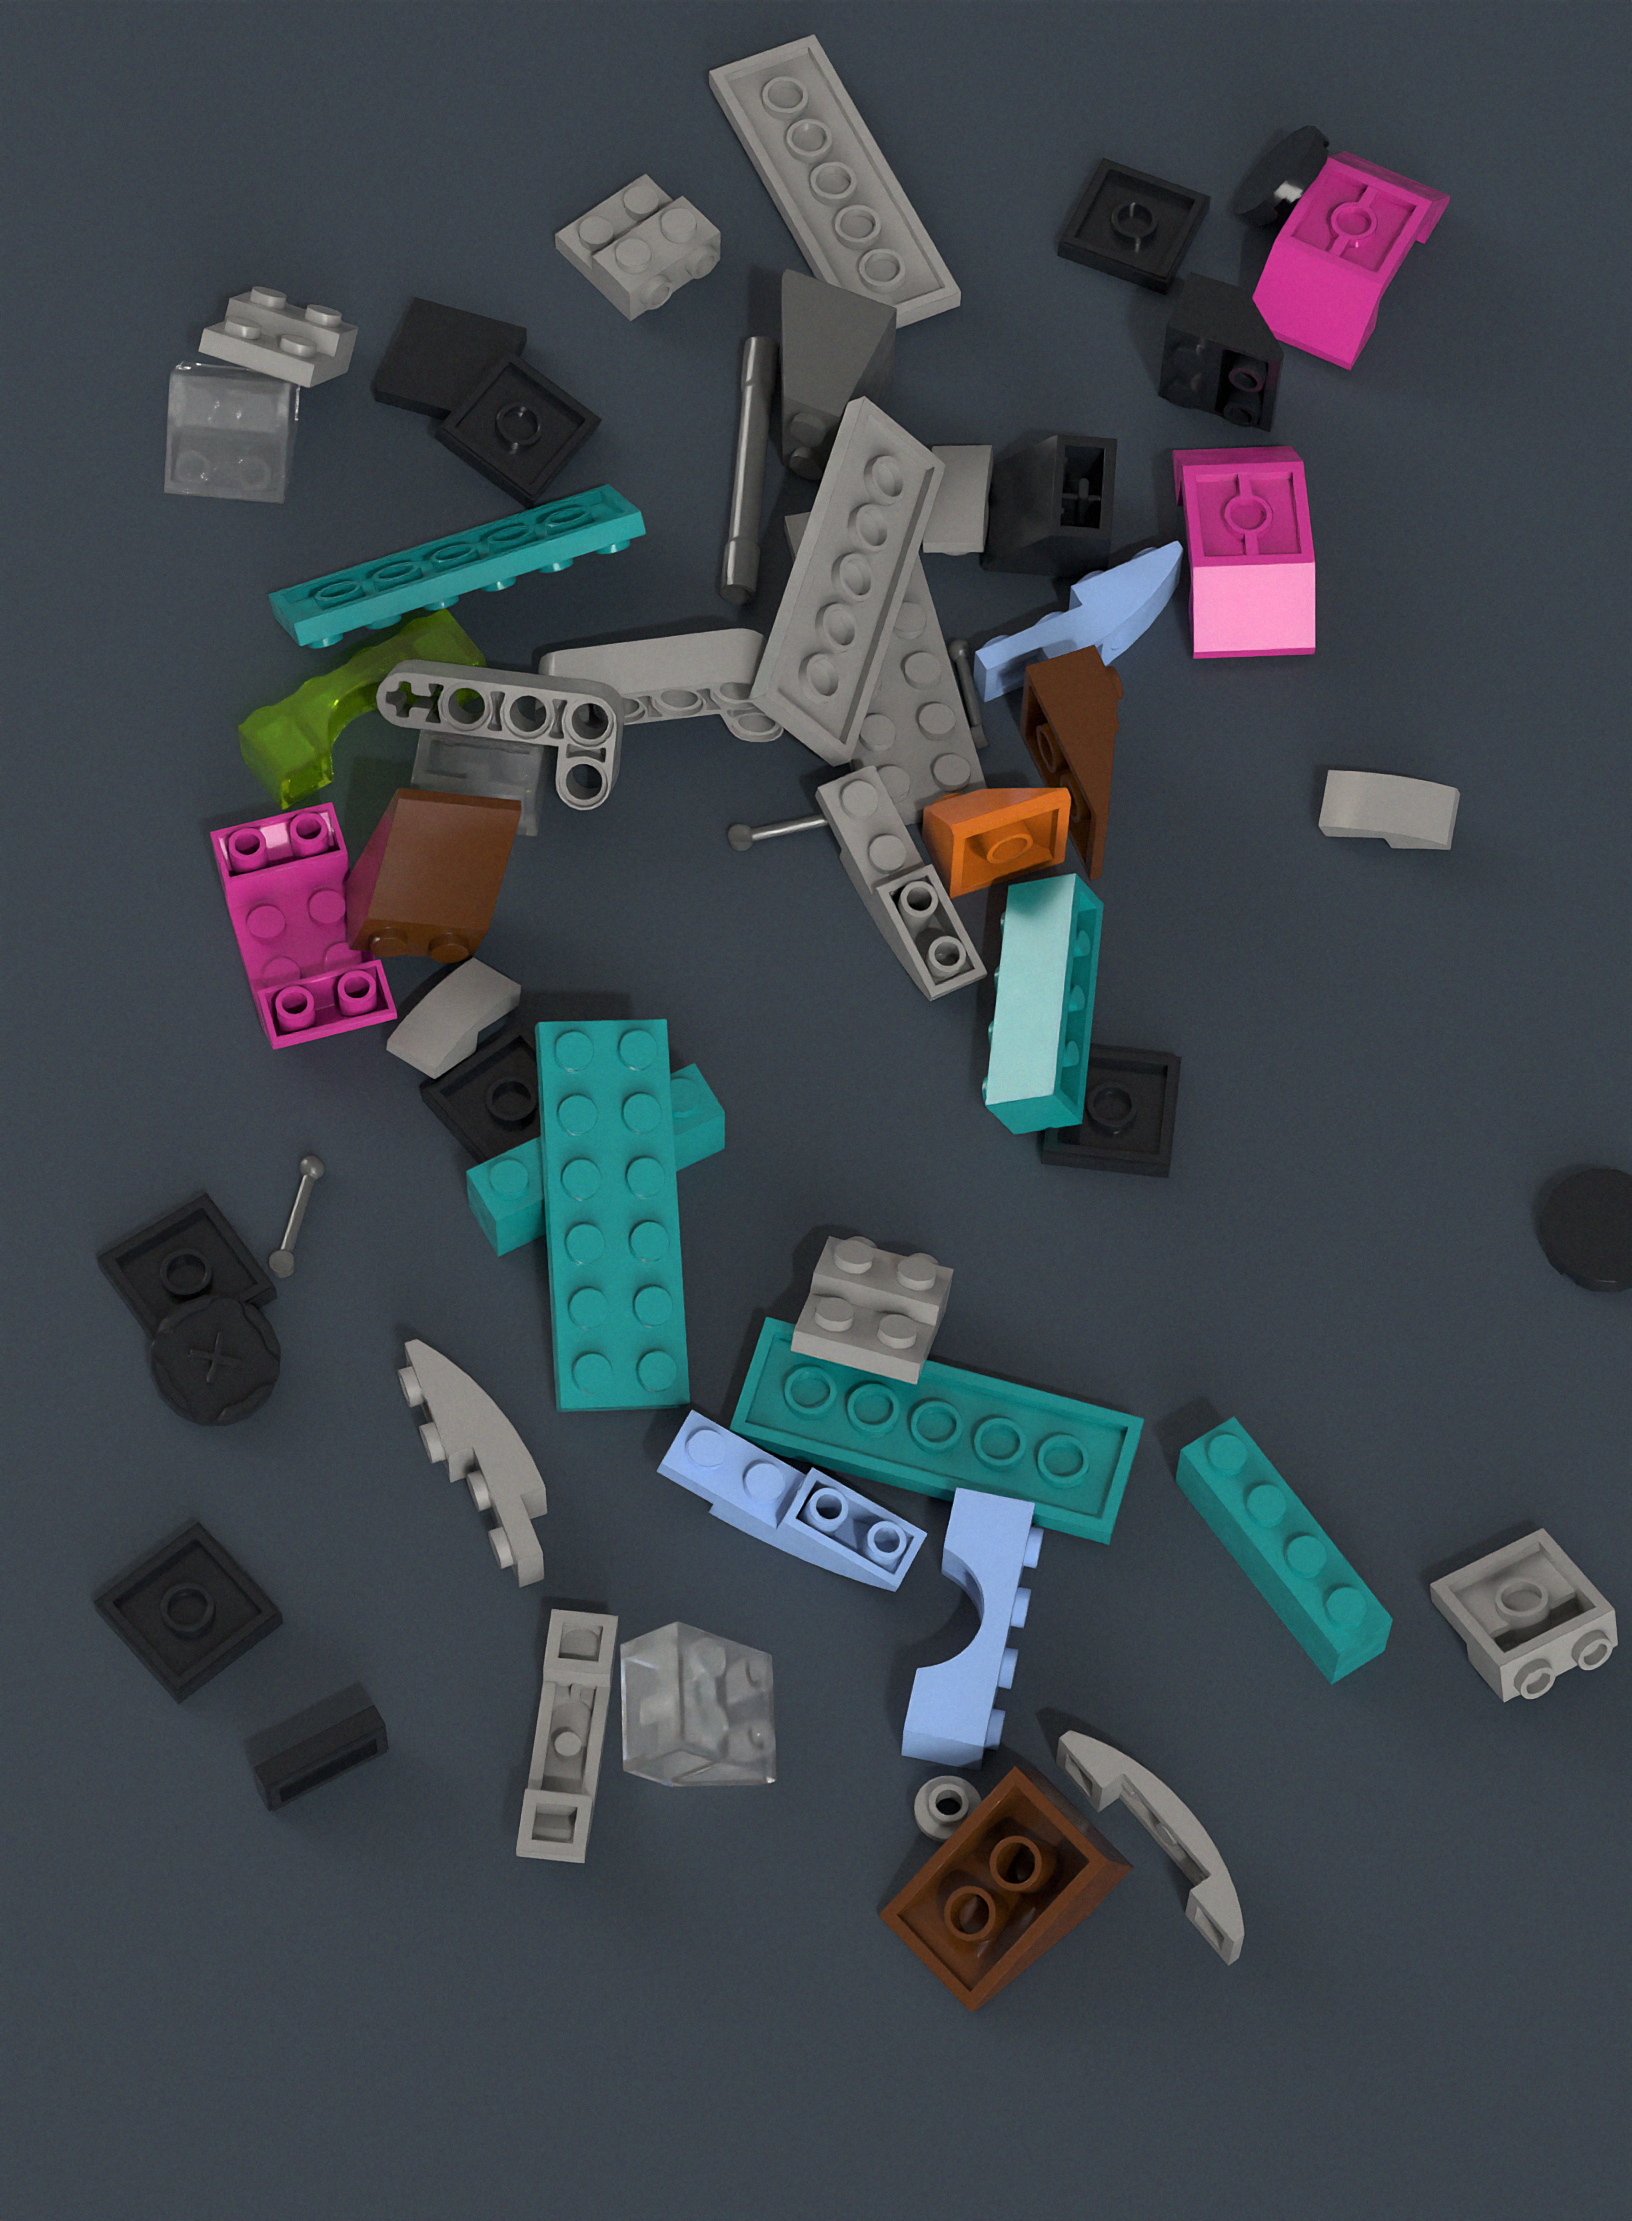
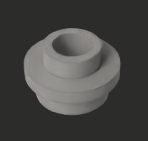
[914,1776,982,1843]

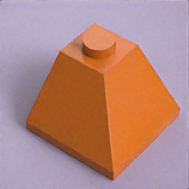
[922,788,1071,899]

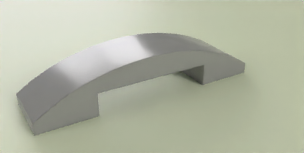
[516,1609,618,1863]
[1056,1730,1245,1966]

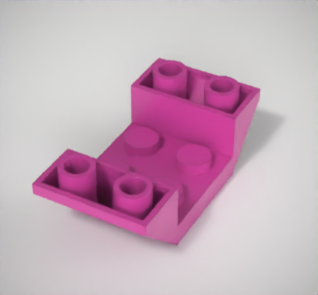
[1252,151,1450,371]
[1172,446,1315,659]
[210,802,397,1050]

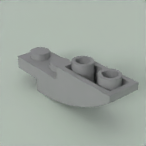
[815,764,987,1001]
[398,1339,547,1588]

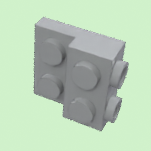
[555,174,721,321]
[198,286,359,388]
[790,1236,954,1385]
[1430,1528,1618,1702]

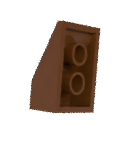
[1019,644,1123,881]
[345,788,522,963]
[878,1766,1134,2012]

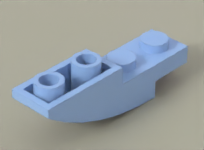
[973,540,1183,703]
[657,1410,928,1592]

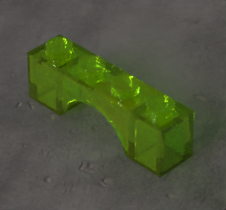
[238,608,486,810]

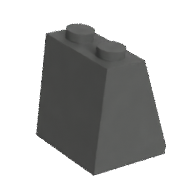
[780,268,897,480]

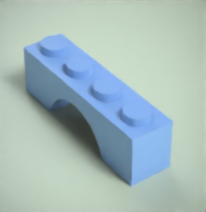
[901,1487,1044,1771]

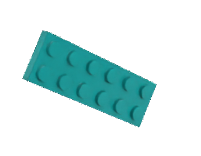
[268,484,646,648]
[535,1019,690,1412]
[729,1317,1144,1545]

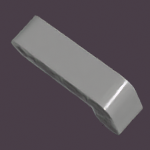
[535,628,784,742]
[376,659,625,810]

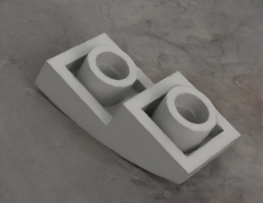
[922,445,994,556]
[1318,770,1460,850]
[386,957,521,1079]

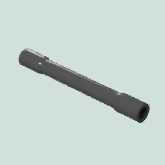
[720,336,780,604]

